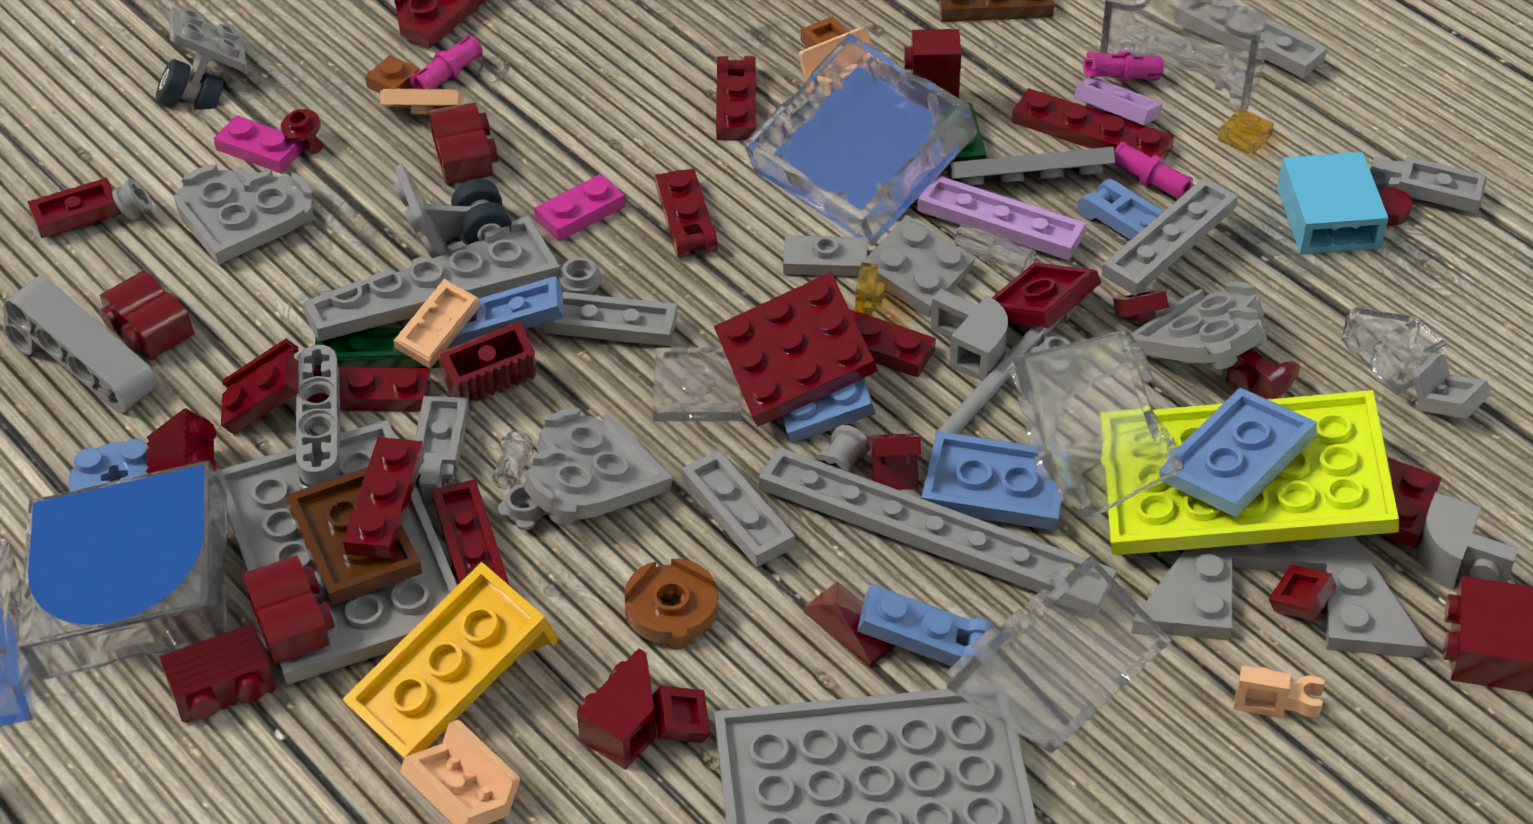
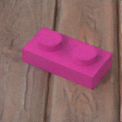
[213,115,304,174]
[534,174,625,241]

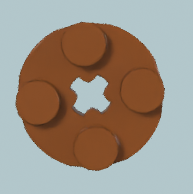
[625,559,718,649]

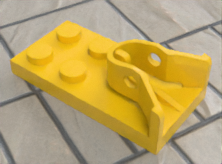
[342,562,558,759]

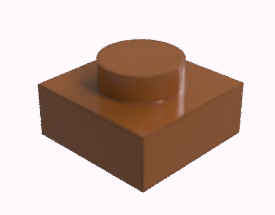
[801,16,849,48]
[365,55,420,93]

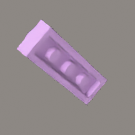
[917,174,1086,260]

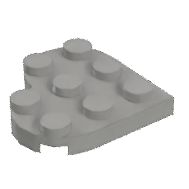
[174,164,314,265]
[1126,282,1267,369]
[524,408,673,525]

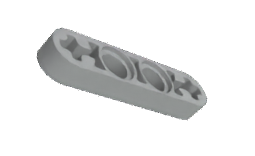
[296,345,340,486]

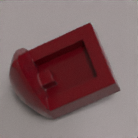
[1226,348,1300,399]

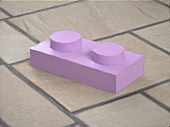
[1074,77,1163,125]

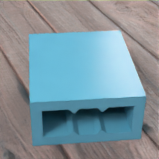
[1277,152,1388,254]

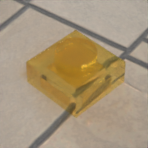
[1218,108,1274,156]
[855,262,885,316]

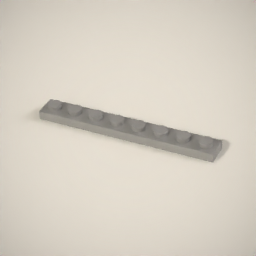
[759,447,1117,614]

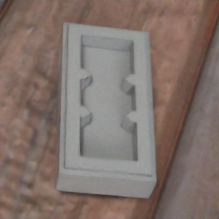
[783,235,868,277]

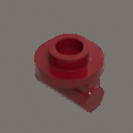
[281,109,323,154]

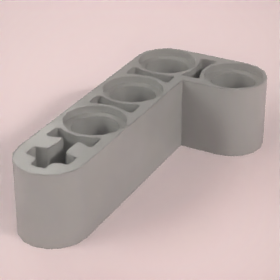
[3,276,158,413]

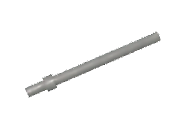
[935,305,1077,435]

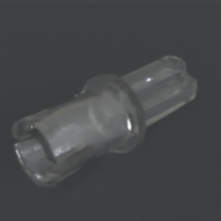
[954,225,1036,273]

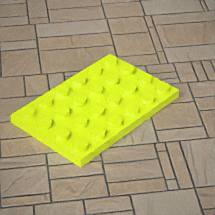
[1101,390,1399,556]

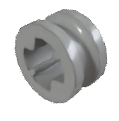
[112,179,153,220]

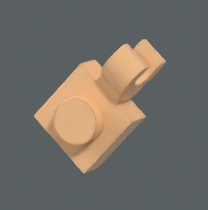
[1233,665,1325,718]

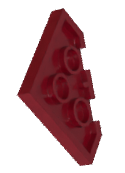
[394,0,486,48]

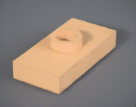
[380,89,465,115]
[394,279,480,369]

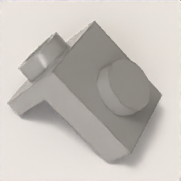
[1412,353,1491,419]

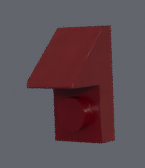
[868,433,921,490]

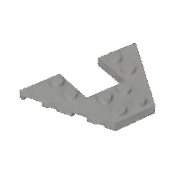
[1134,536,1427,659]

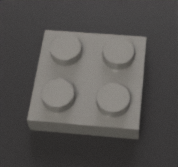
[859,215,975,317]

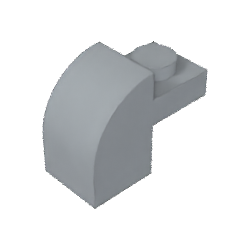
[930,289,1008,381]
[1418,492,1519,589]

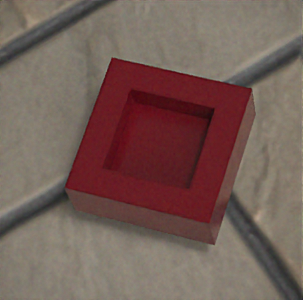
[1113,290,1169,322]
[1268,564,1337,621]
[652,685,711,743]

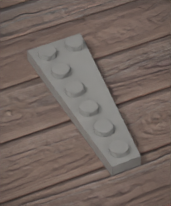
[304,216,560,342]

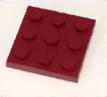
[714,272,878,427]

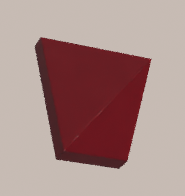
[804,581,897,667]

